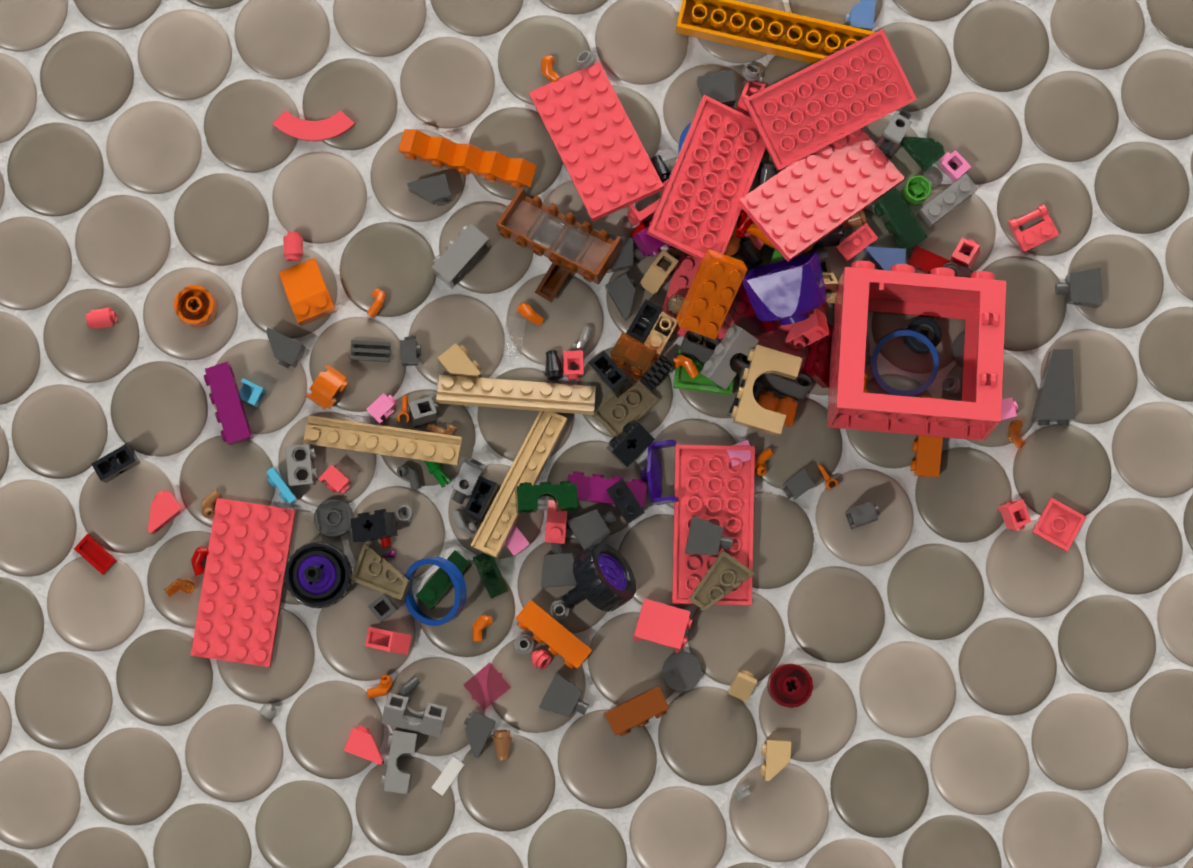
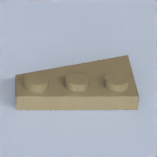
[352,543,411,601]
[688,550,756,611]

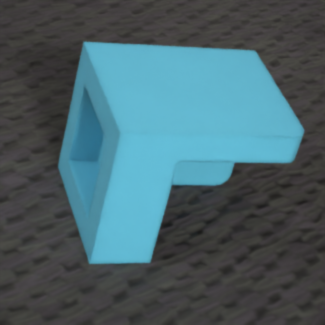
[239,378,267,408]

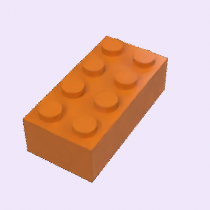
[676,248,748,340]

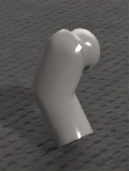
[452,510,479,534]

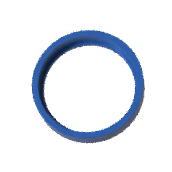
[871,328,939,396]
[404,557,467,626]

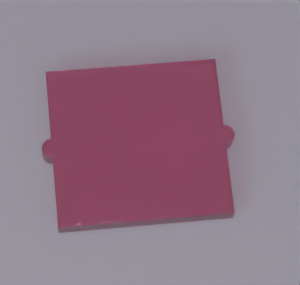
[463,662,511,710]

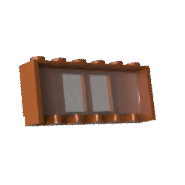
[496,187,623,285]

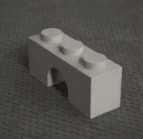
[917,174,978,229]
[700,323,759,390]
[382,693,447,738]
[381,729,419,794]

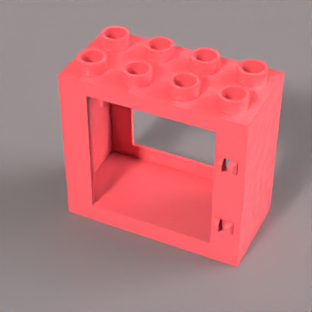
[826,261,1006,441]

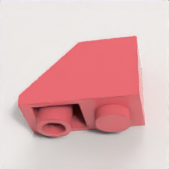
[785,308,829,351]

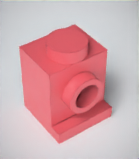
[951,238,980,269]
[563,351,584,380]
[318,465,351,496]
[997,500,1031,532]

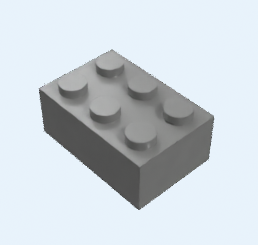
[432,224,490,289]

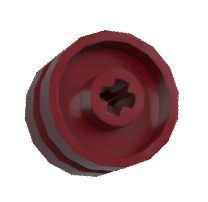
[767,663,813,708]

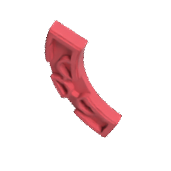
[272,110,355,142]

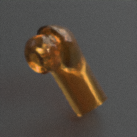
[1007,419,1026,450]
[164,578,194,597]

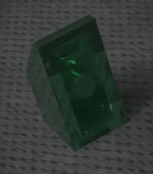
[900,136,945,172]
[472,553,509,599]

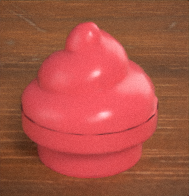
[531,649,552,670]

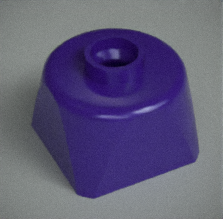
[742,252,826,325]

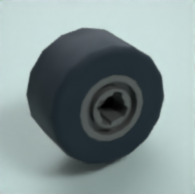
[904,317,942,354]

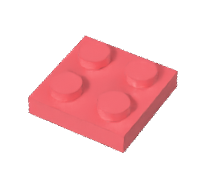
[1032,498,1086,552]

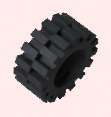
[640,354,674,392]

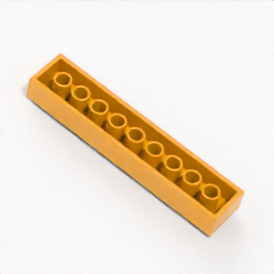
[675,0,875,64]

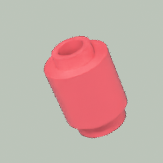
[283,232,303,261]
[86,307,117,330]

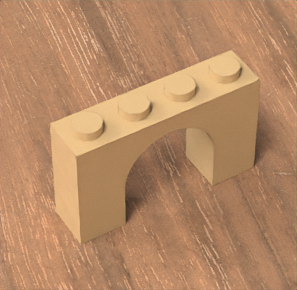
[731,345,803,436]

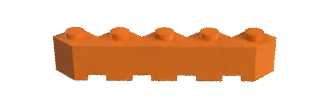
[398,129,537,189]

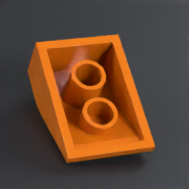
[279,258,337,326]

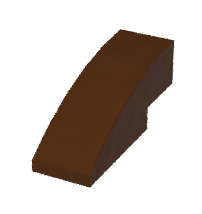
[535,242,579,303]

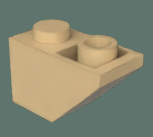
[639,250,679,296]
[642,311,678,358]
[438,343,482,378]
[727,670,757,702]
[760,739,791,781]

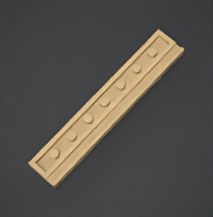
[436,375,596,415]
[471,411,568,559]
[303,415,463,466]

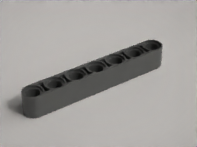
[680,331,812,400]

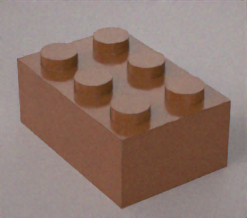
[604,686,669,737]

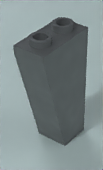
[1031,349,1075,426]

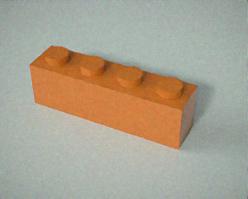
[910,396,946,478]
[516,600,592,669]

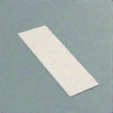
[431,757,464,796]

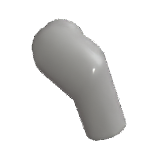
[571,326,592,352]

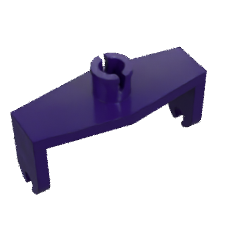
[641,440,678,505]

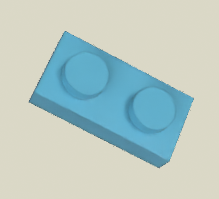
[266,467,299,505]

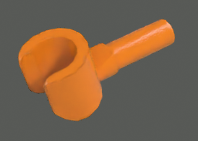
[398,395,410,422]
[818,464,838,490]

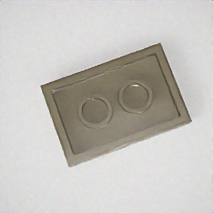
[592,372,660,437]

